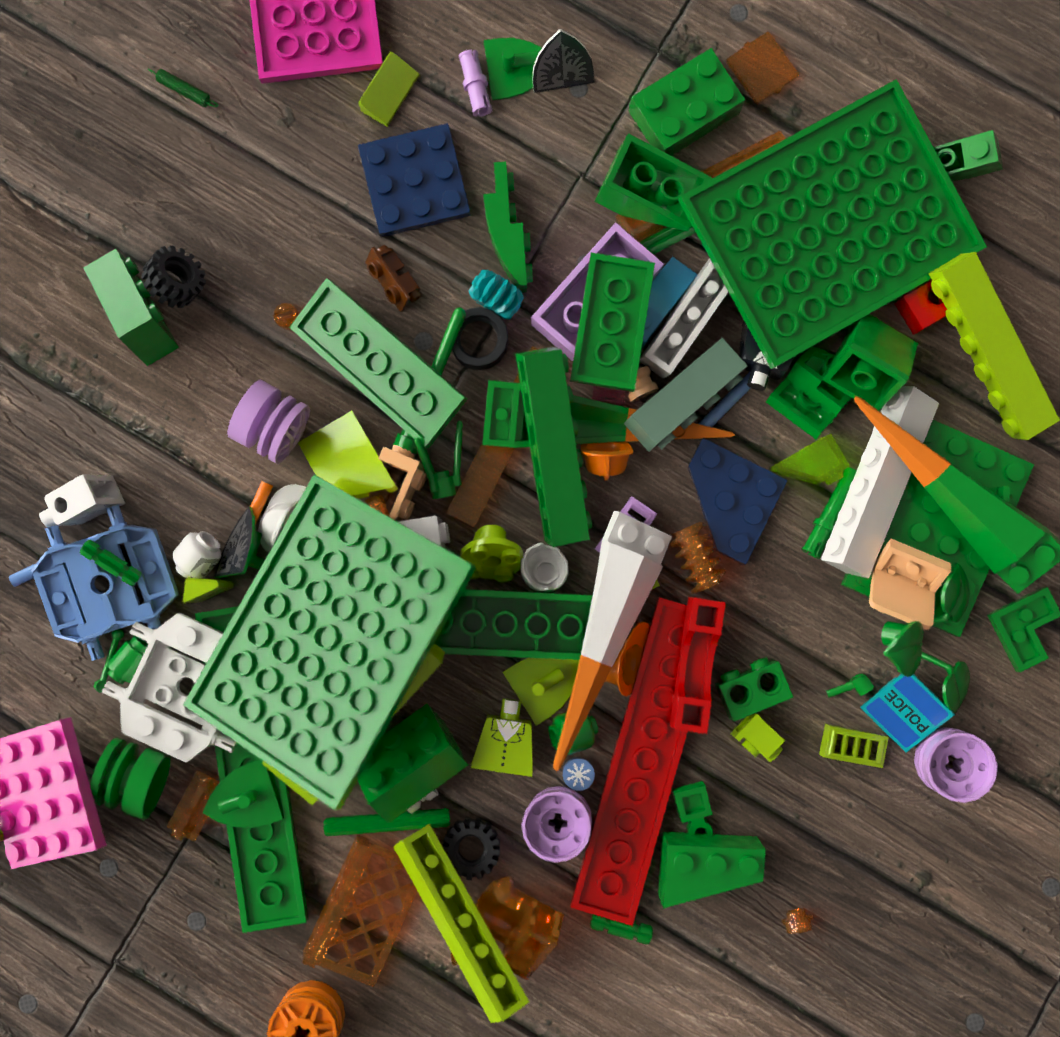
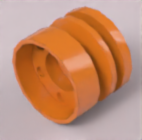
[267,980,345,1037]

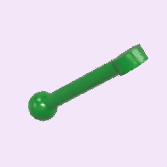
[94,629,124,693]

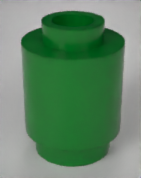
[107,636,148,684]

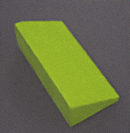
[359,51,419,127]
[183,578,234,603]

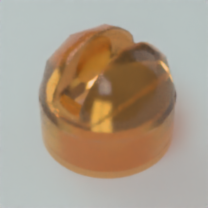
[273,303,299,330]

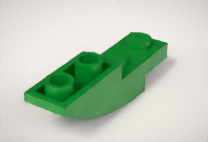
[483,161,533,293]

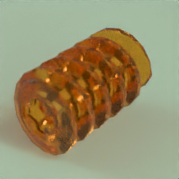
[670,522,726,594]

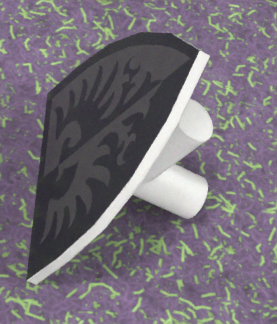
[532,29,594,93]

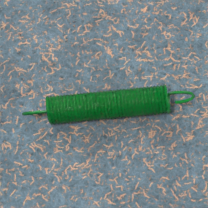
[148,69,218,107]

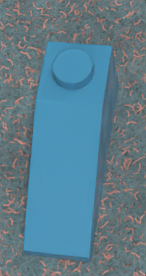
[641,257,697,350]

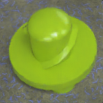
[460,524,524,582]

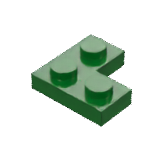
[987,587,1060,672]

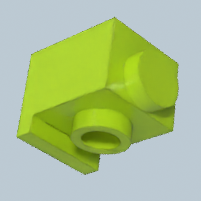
[730,713,785,762]

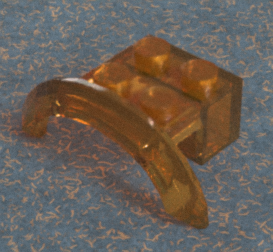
[451,876,564,980]

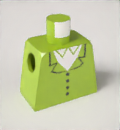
[471,698,533,777]

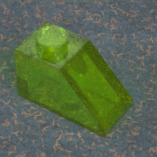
[770,433,850,486]

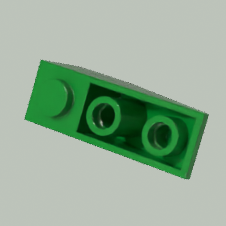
[934,130,1003,181]

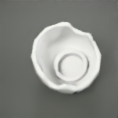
[521,543,569,593]

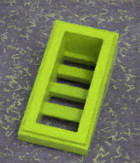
[819,724,889,768]

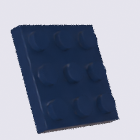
[358,123,471,237]

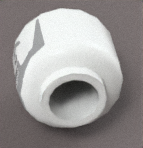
[173,531,221,578]

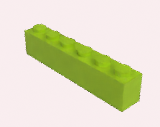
[929,252,1060,440]
[393,824,530,1023]

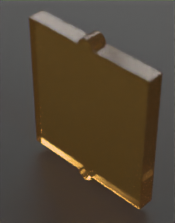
[726,31,799,105]

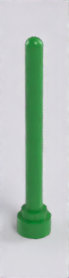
[393,307,466,454]

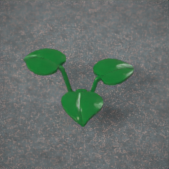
[881,563,970,715]

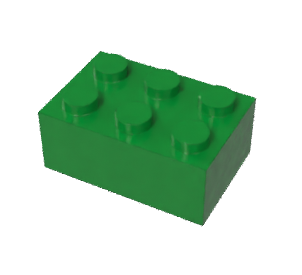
[629,48,745,156]
[358,703,468,823]

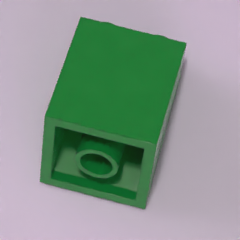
[822,314,918,411]

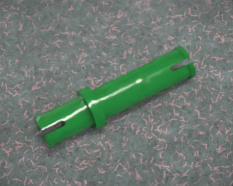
[801,467,857,559]

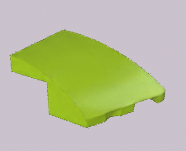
[298,411,398,499]

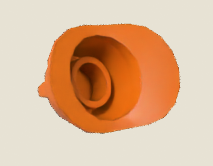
[581,442,633,481]
[605,622,650,697]

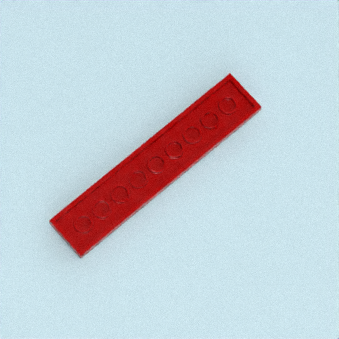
[570,597,688,926]

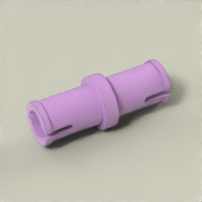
[459,49,492,117]

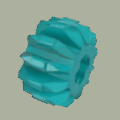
[468,270,524,319]

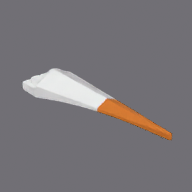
[553,511,672,771]

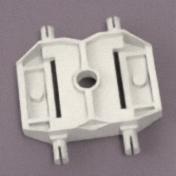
[102,613,237,763]

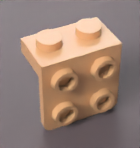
[378,445,427,522]
[869,539,951,630]

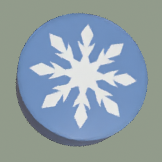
[562,757,595,791]

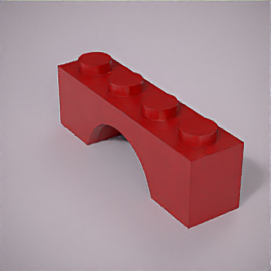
[670,597,726,734]

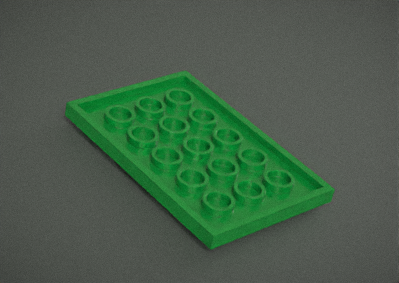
[841,420,1034,637]

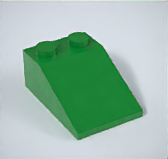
[594,133,712,231]

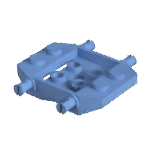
[31,504,179,661]

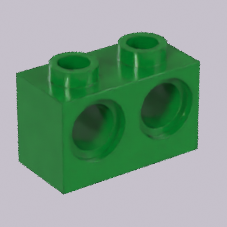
[714,657,793,722]

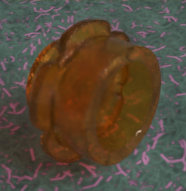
[782,909,813,934]

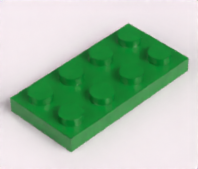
[570,252,655,392]

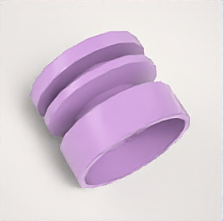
[227,379,310,464]
[914,727,997,803]
[522,786,592,862]

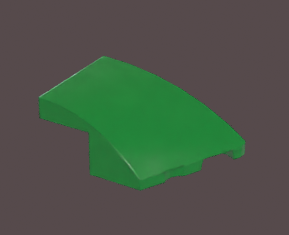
[766,346,852,440]

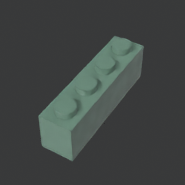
[624,338,747,452]

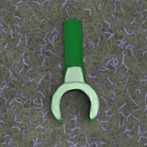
[826,673,874,698]

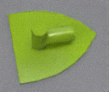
[503,658,579,726]

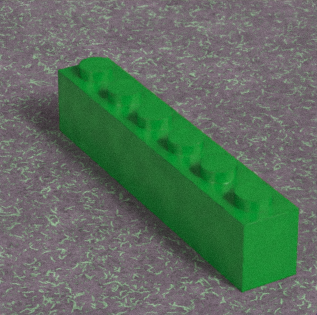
[516,347,592,547]

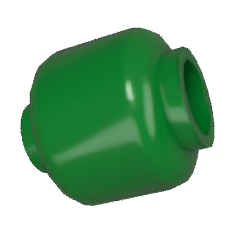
[548,712,598,755]

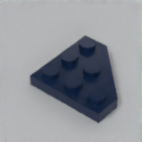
[688,438,788,565]

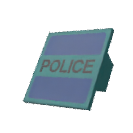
[860,674,955,752]

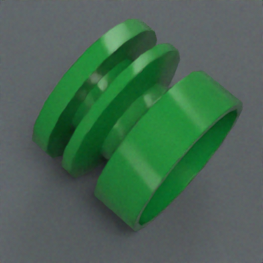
[90,737,171,820]

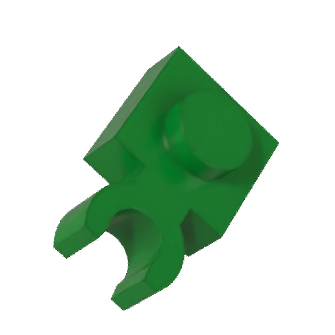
[672,781,713,836]

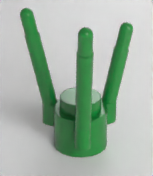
[414,420,463,499]

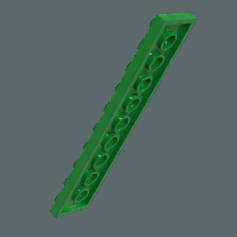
[195,606,309,933]

